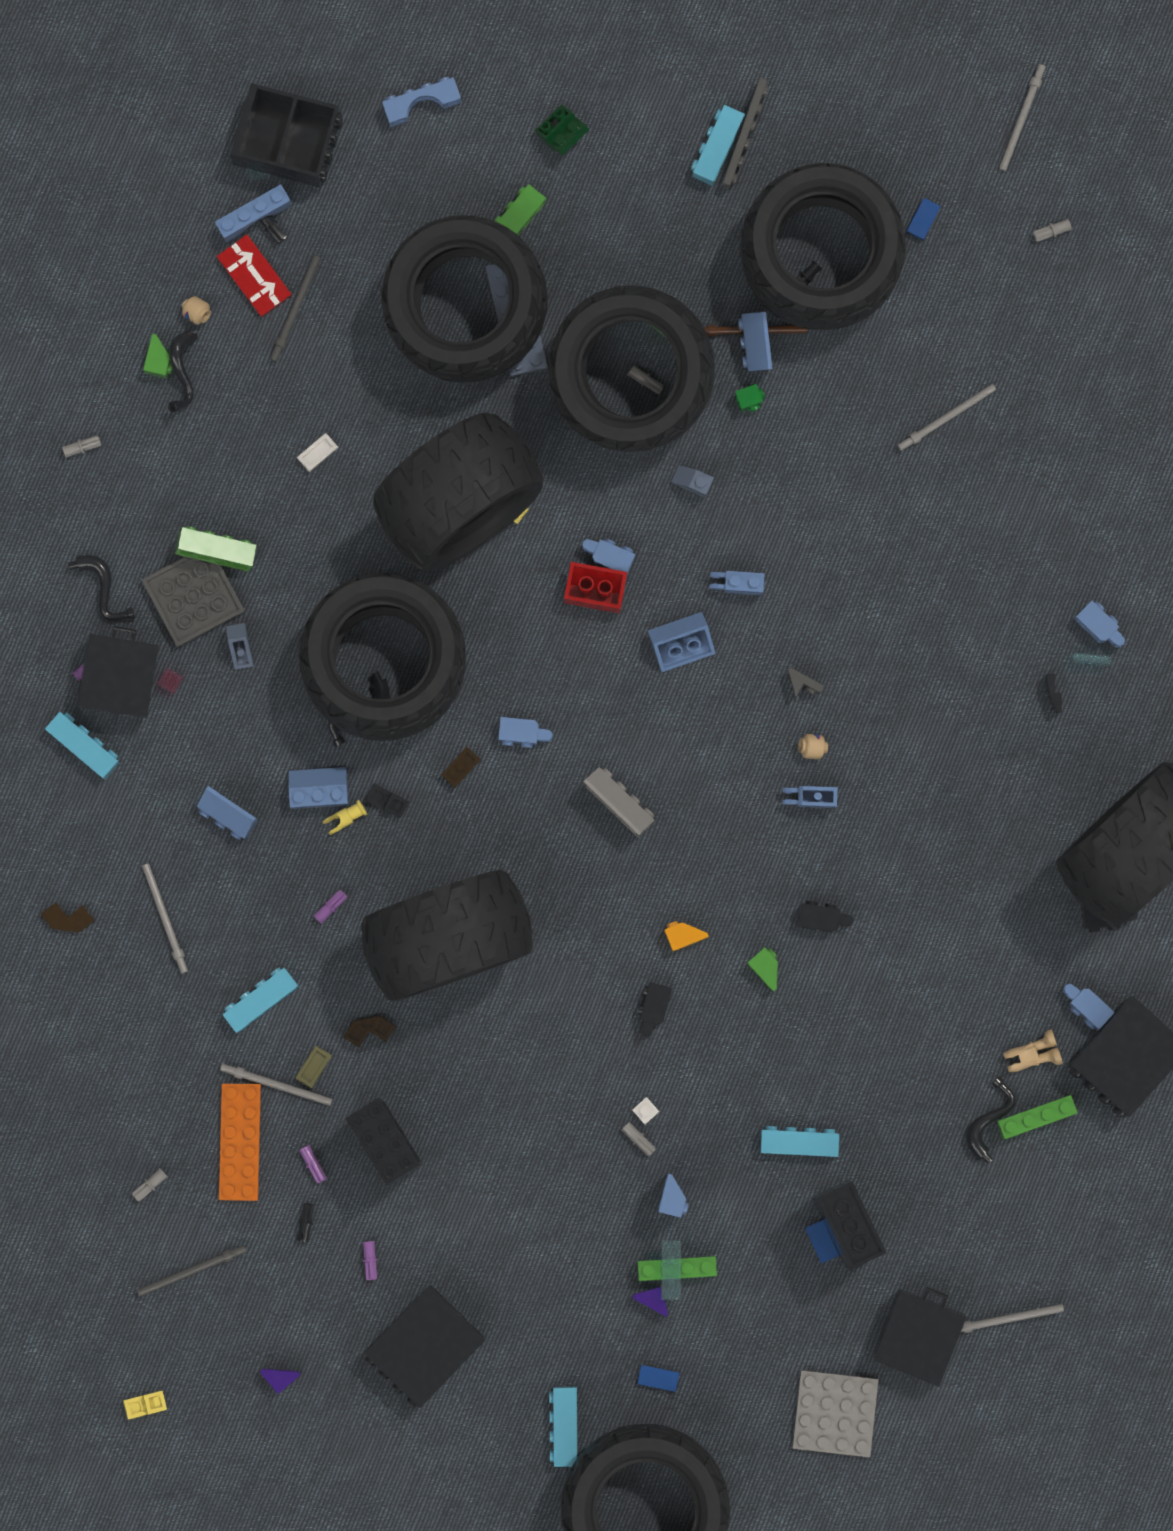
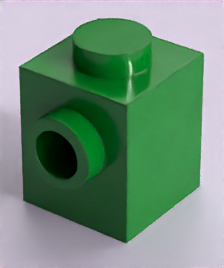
[735,384,765,412]

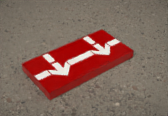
[217,235,292,318]

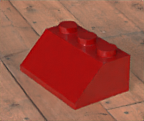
[564,562,627,614]

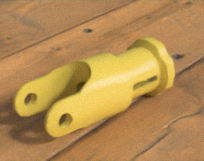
[323,800,368,835]

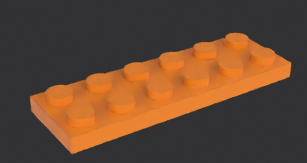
[219,1084,261,1201]

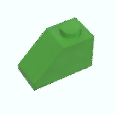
[143,333,173,379]
[747,947,778,992]

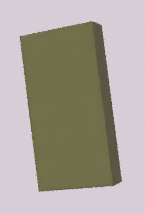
[296,1045,332,1088]

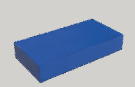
[907,198,941,240]
[805,1220,839,1264]
[637,1365,679,1392]

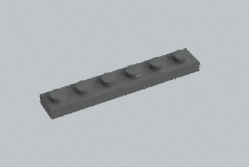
[723,78,769,190]

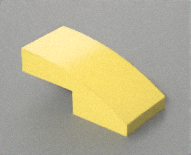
[123,1391,167,1420]

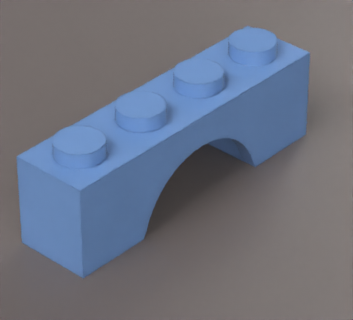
[382,77,462,127]
[215,184,292,243]

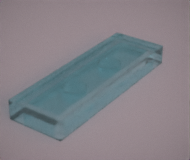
[661,1241,681,1300]

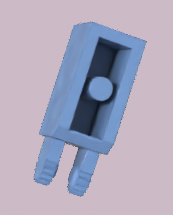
[582,539,635,575]
[710,571,765,595]
[1074,601,1125,648]
[498,717,553,748]
[782,786,838,808]
[1063,984,1115,1030]

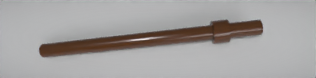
[704,325,807,336]

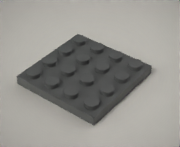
[142,557,245,647]

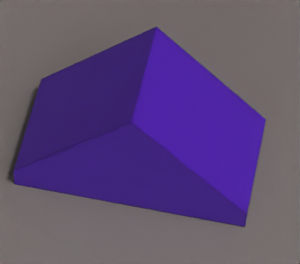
[632,1287,668,1317]
[260,1368,301,1394]

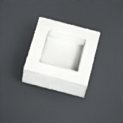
[632,1097,659,1124]

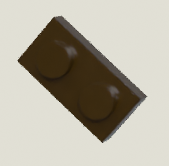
[441,747,481,788]

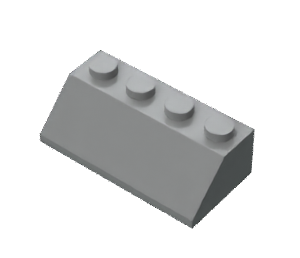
[583,767,655,838]

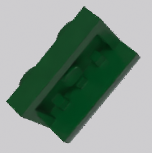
[535,104,589,156]

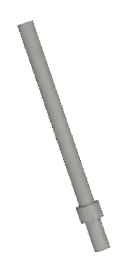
[999,64,1046,171]
[897,384,996,451]
[142,864,188,974]
[220,1063,333,1106]
[961,1304,1064,1333]

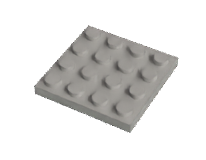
[792,1370,878,1457]

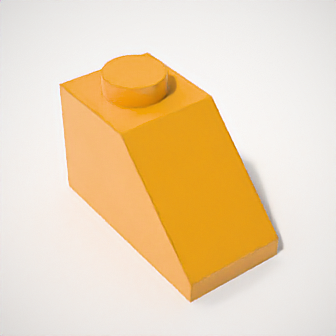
[664,921,709,952]

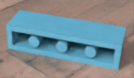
[691,105,745,186]
[45,712,120,780]
[222,967,299,1033]
[760,1126,839,1157]
[549,1387,577,1467]

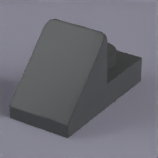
[788,668,824,698]

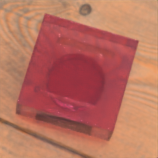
[157,668,184,694]

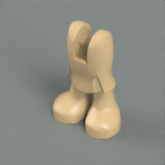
[1003,1029,1063,1072]

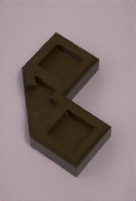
[41,902,95,933]
[343,1015,396,1048]

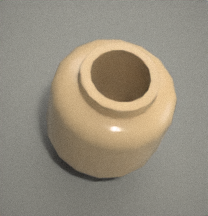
[182,296,211,325]
[798,734,828,759]

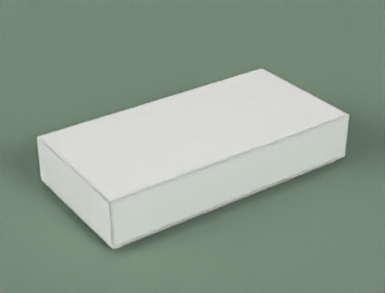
[297,433,338,473]

